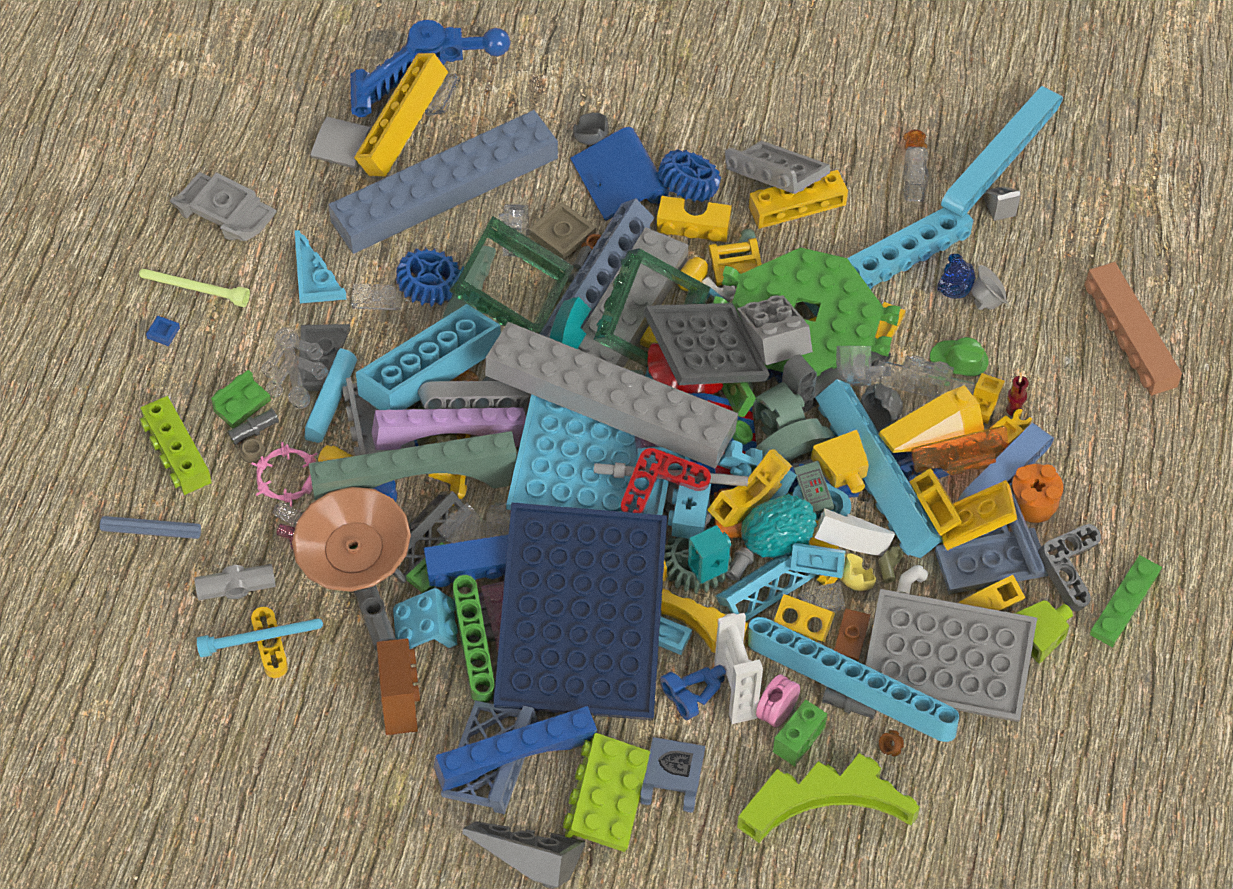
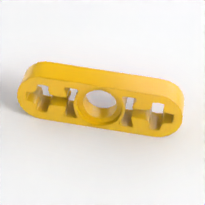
[251,607,288,678]

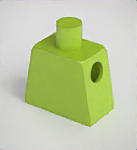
[1014,600,1073,664]

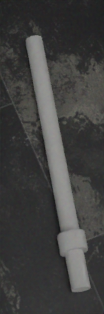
[594,462,748,486]

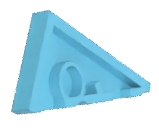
[295,230,347,304]

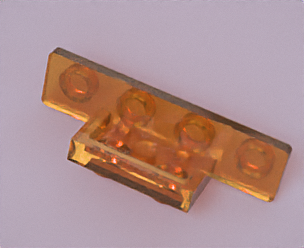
[911,426,1009,475]

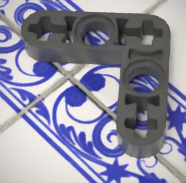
[1038,524,1101,611]

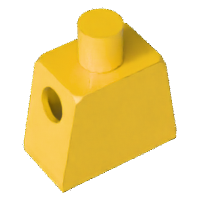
[811,430,869,493]

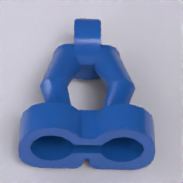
[660,665,726,720]

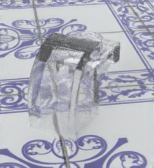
[836,346,891,386]

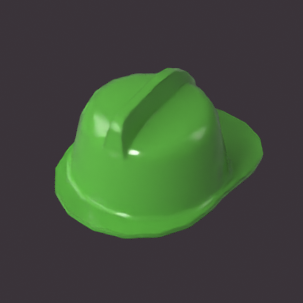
[930,337,989,376]

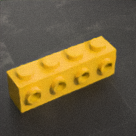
[749,170,848,229]

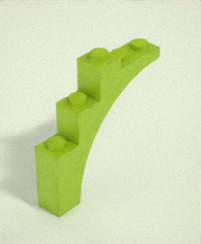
[737,753,920,843]

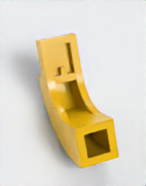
[707,449,792,527]

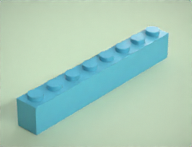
[815,379,943,558]

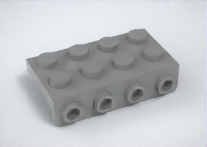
[725,141,830,194]
[342,377,415,456]

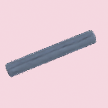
[1010,487,1045,576]
[100,516,201,539]

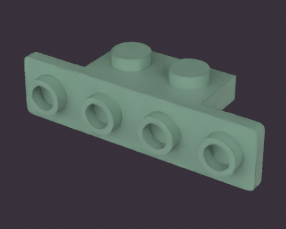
[443,244,496,318]

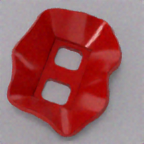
[647,343,723,395]

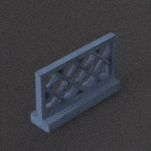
[441,701,538,814]

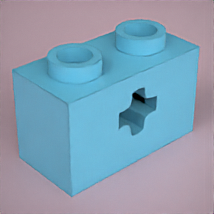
[668,482,711,539]

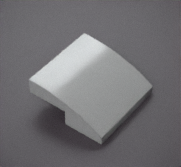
[311,117,371,169]

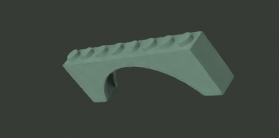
[309,431,517,501]

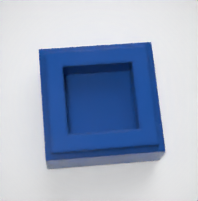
[146,316,180,346]

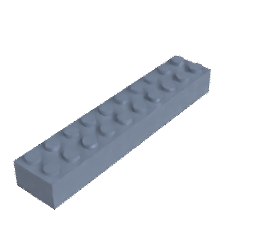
[328,110,558,254]

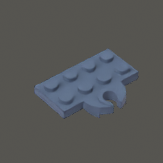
[935,525,1048,595]

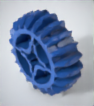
[658,149,721,202]
[396,246,461,307]

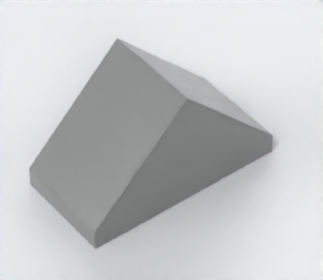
[982,186,1021,221]

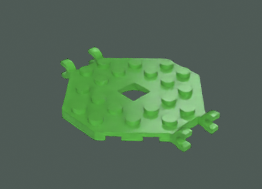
[713,247,901,377]

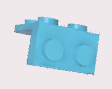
[393,588,458,649]

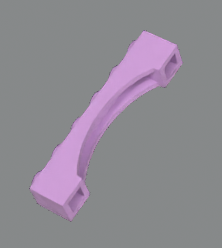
[372,407,526,450]

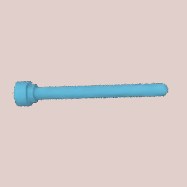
[197,619,323,658]

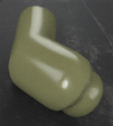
[879,546,903,583]

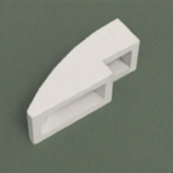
[814,508,895,556]

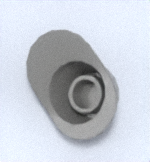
[971,265,1008,310]

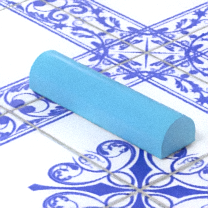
[305,348,357,443]

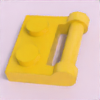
[708,238,762,286]

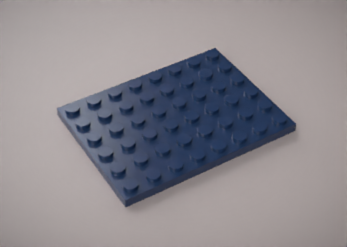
[493,502,667,721]

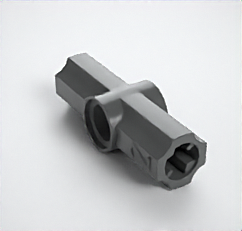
[354,585,396,650]

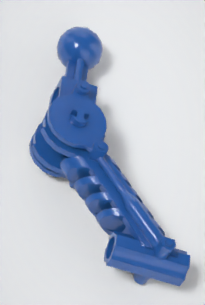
[350,20,511,118]

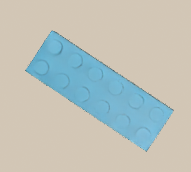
[356,304,501,410]

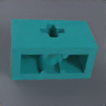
[688,525,731,584]

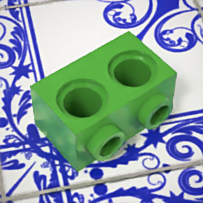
[773,699,828,767]

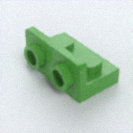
[211,370,271,429]

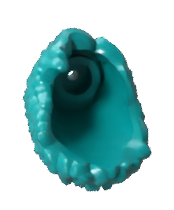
[741,494,817,558]

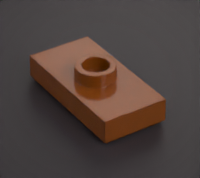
[834,608,871,662]

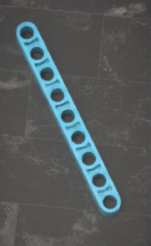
[941,86,1063,217]
[748,617,959,742]

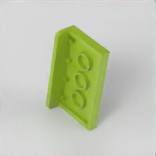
[562,733,650,852]

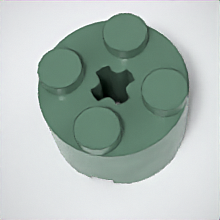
[752,382,806,437]

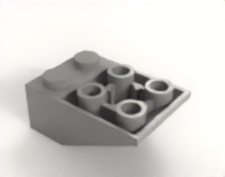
[737,295,813,365]

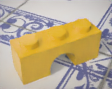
[657,196,732,242]

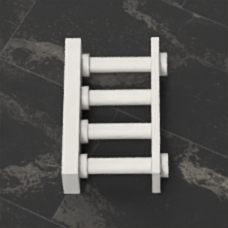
[714,613,763,724]

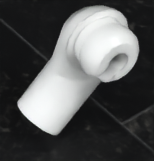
[701,277,736,301]
[897,565,928,594]

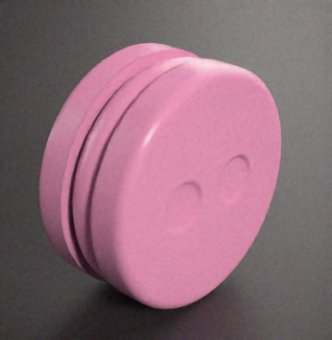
[756,674,800,727]

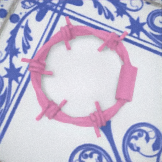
[251,442,318,507]

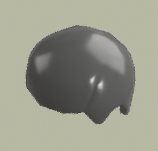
[574,112,609,146]

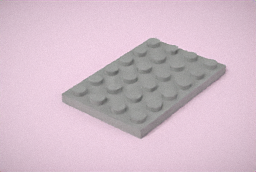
[866,589,1037,722]

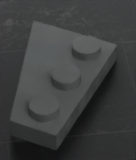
[298,324,351,391]

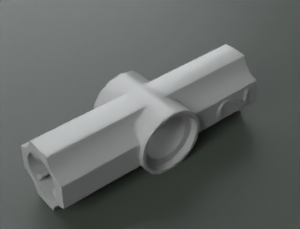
[194,564,276,601]

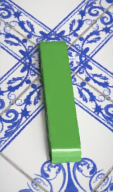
[453,575,494,703]

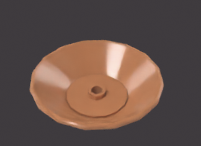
[292,487,411,592]

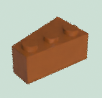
[377,638,420,735]

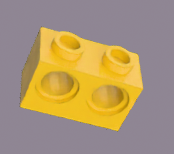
[774,594,835,642]

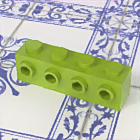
[139,395,212,495]

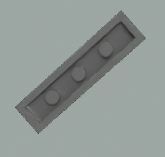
[393,491,471,583]

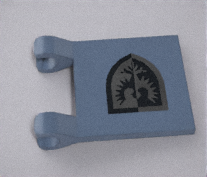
[640,737,706,813]

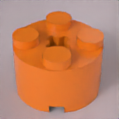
[1011,464,1063,523]

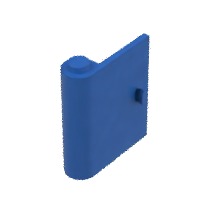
[570,127,669,221]

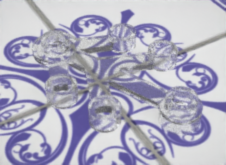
[261,327,328,408]

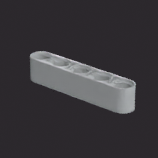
[418,381,531,414]

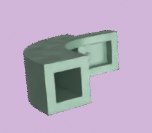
[756,419,834,463]

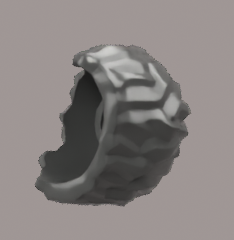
[860,384,903,432]

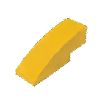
[909,468,962,536]

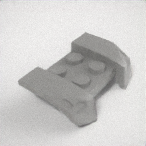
[170,172,277,241]

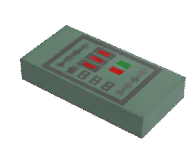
[794,461,834,514]

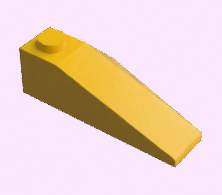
[878,385,986,453]

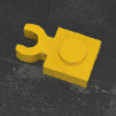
[988,409,1032,449]

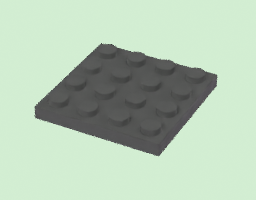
[643,303,770,385]

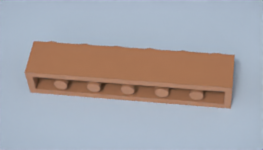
[1085,262,1182,396]

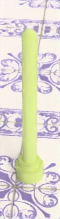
[139,269,250,307]

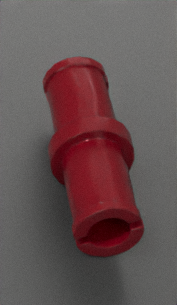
[1006,376,1029,416]

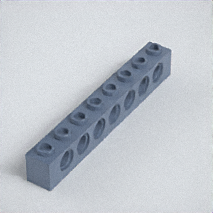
[539,198,655,338]

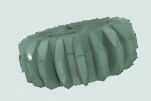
[664,528,732,594]

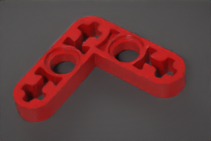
[621,448,711,514]

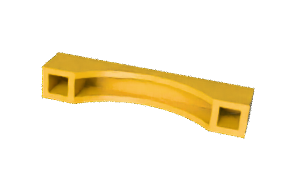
[661,588,749,653]

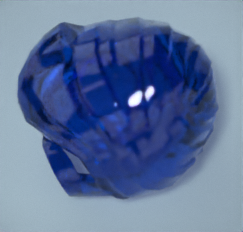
[937,253,975,299]

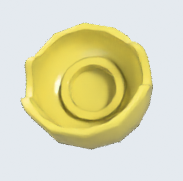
[840,553,876,591]

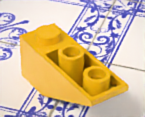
[958,575,1025,611]

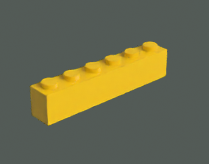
[354,53,448,176]

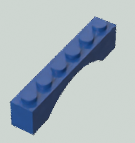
[434,706,597,791]

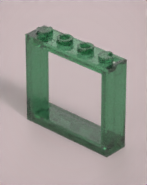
[449,216,574,334]
[593,248,711,368]

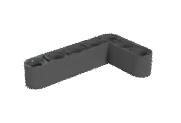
[782,351,891,413]

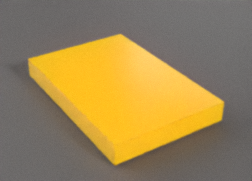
[942,480,1018,550]

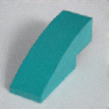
[549,296,591,349]

